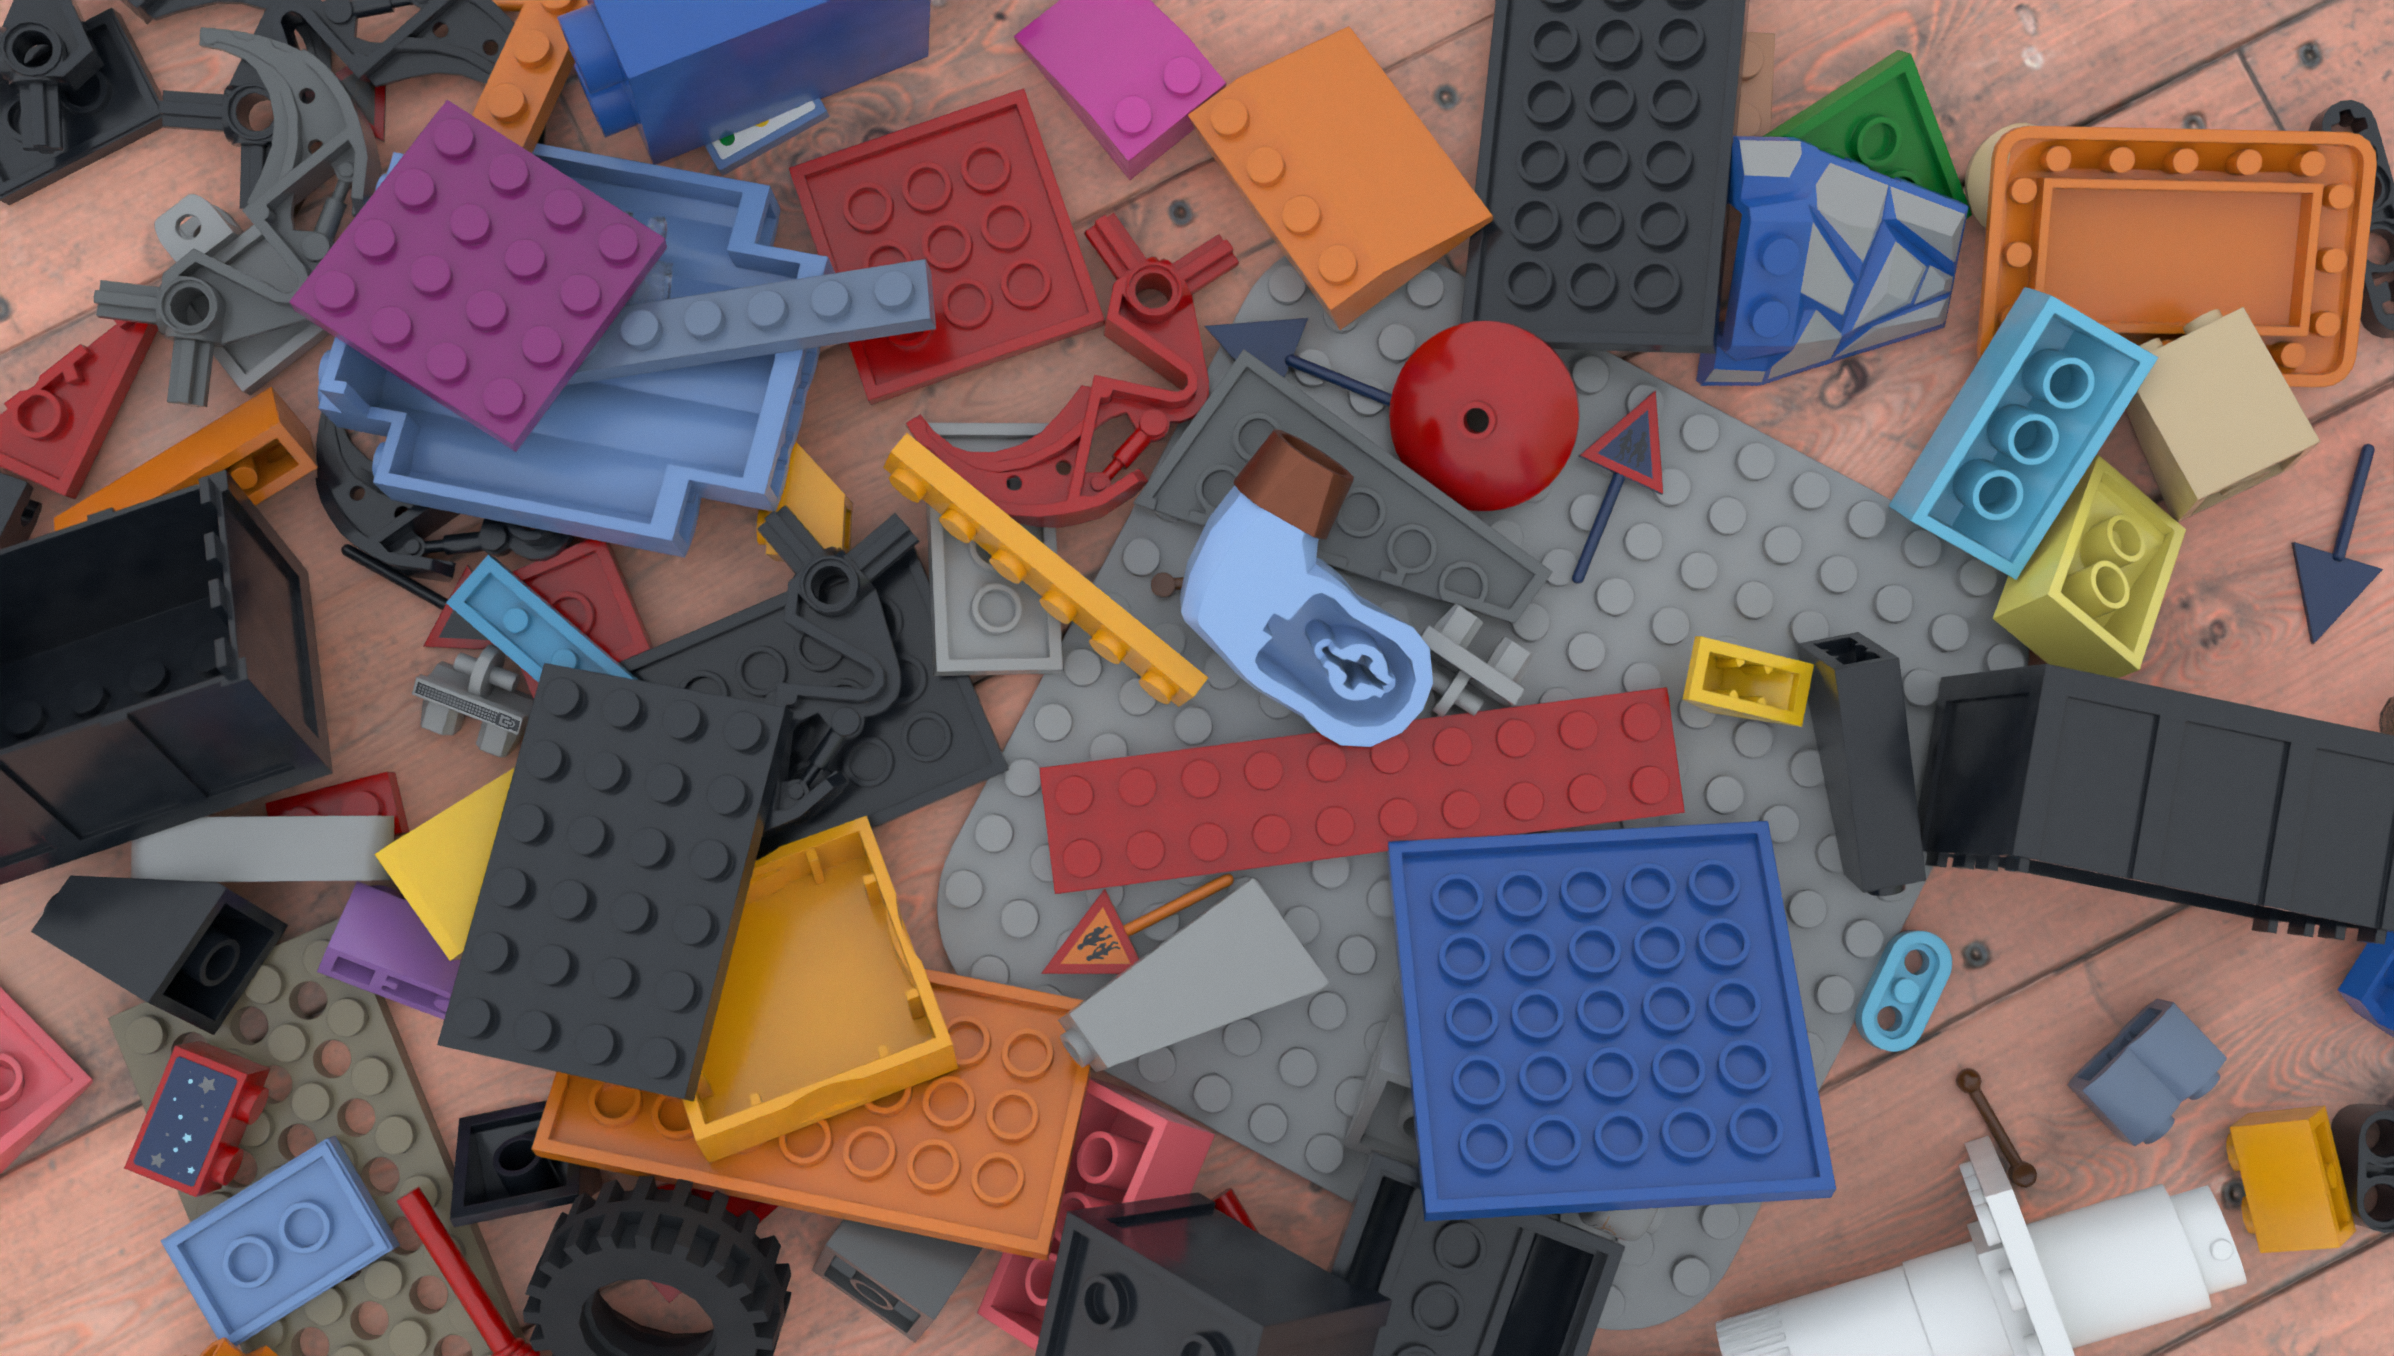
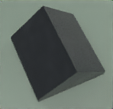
[450,1100,603,1227]

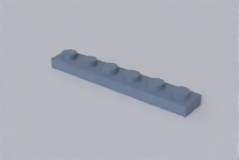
[566,259,936,385]

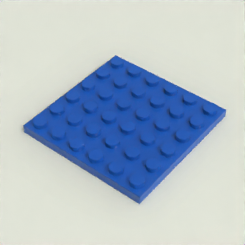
[1387,821,1836,1222]

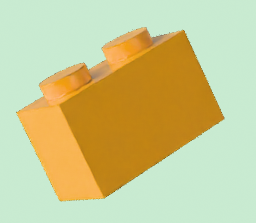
[2226,1105,2356,1253]

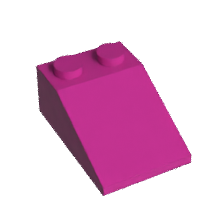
[1014,0,1226,180]

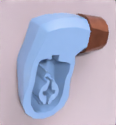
[1180,429,1433,747]

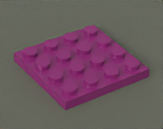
[289,100,667,452]

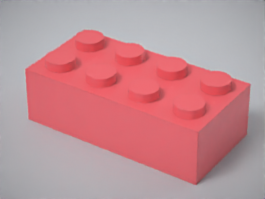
[977,1077,1215,1351]

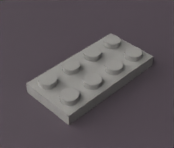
[926,423,1063,676]

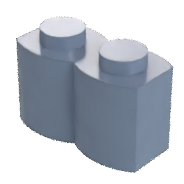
[2067,999,2227,1146]

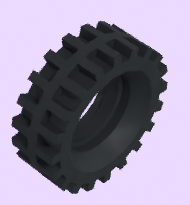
[523,1176,792,1356]

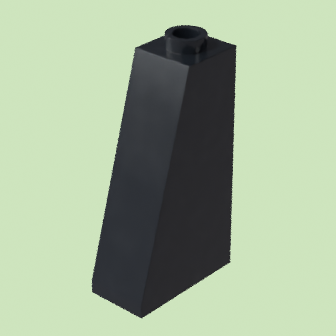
[1797,632,1926,896]

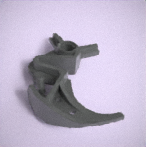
[94,27,382,407]

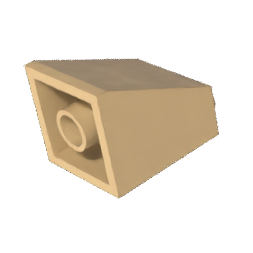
[2125,307,2320,522]

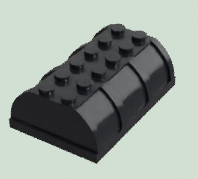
[1326,1150,1625,1356]

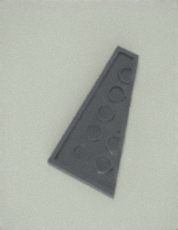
[1133,349,1553,623]

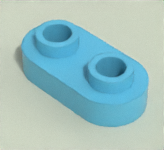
[1855,930,1952,1052]

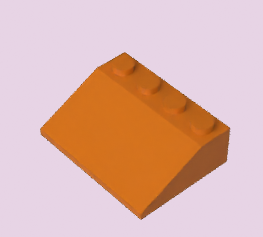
[1188,26,1494,330]

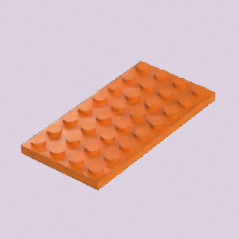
[532,969,1092,1261]

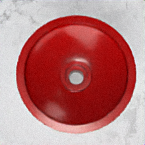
[1389,321,1580,511]

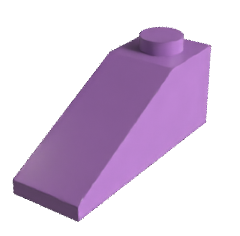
[317,881,461,1020]

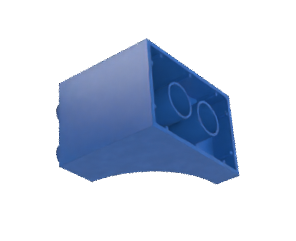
[557,0,931,165]

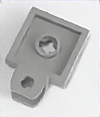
[155,194,330,395]

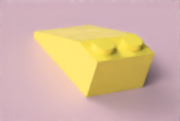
[1992,455,2186,678]

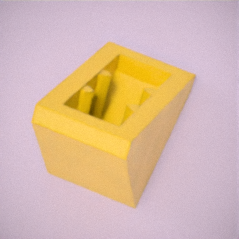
[1683,636,1814,727]

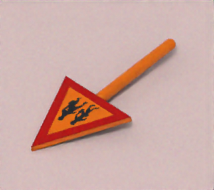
[1041,874,1234,974]

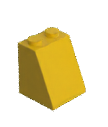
[374,767,515,961]

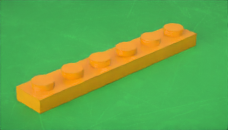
[883,433,1208,707]

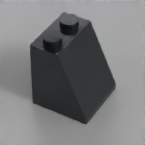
[31,875,288,1035]

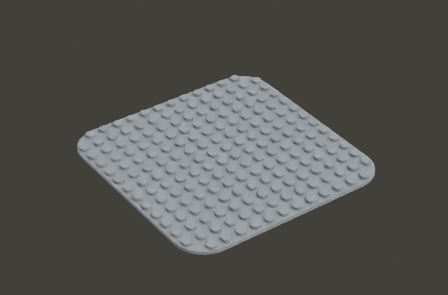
[937,256,2029,1330]

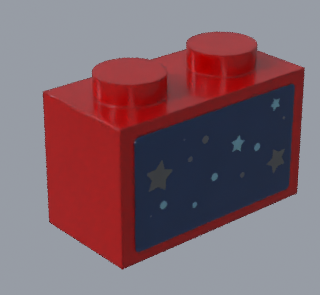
[124,1041,271,1197]

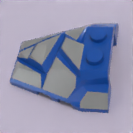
[1696,136,1969,386]

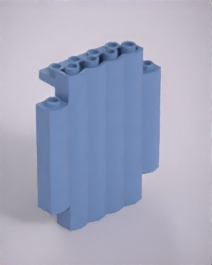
[318,143,835,558]

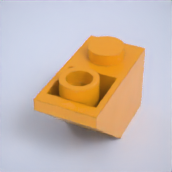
[756,442,853,562]

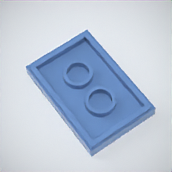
[161,1135,400,1346]

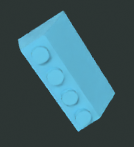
[1889,287,2159,580]

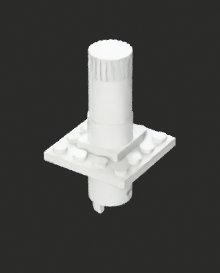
[1716,1136,2247,1356]

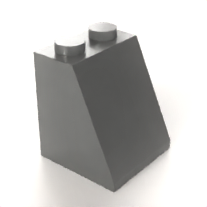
[812,1219,982,1343]

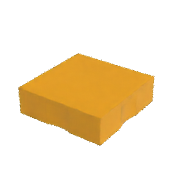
[682,815,958,1163]

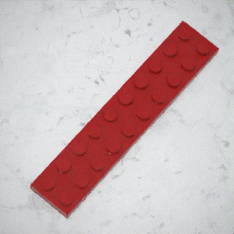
[1039,687,1685,894]

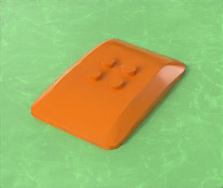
[1977,126,2377,387]

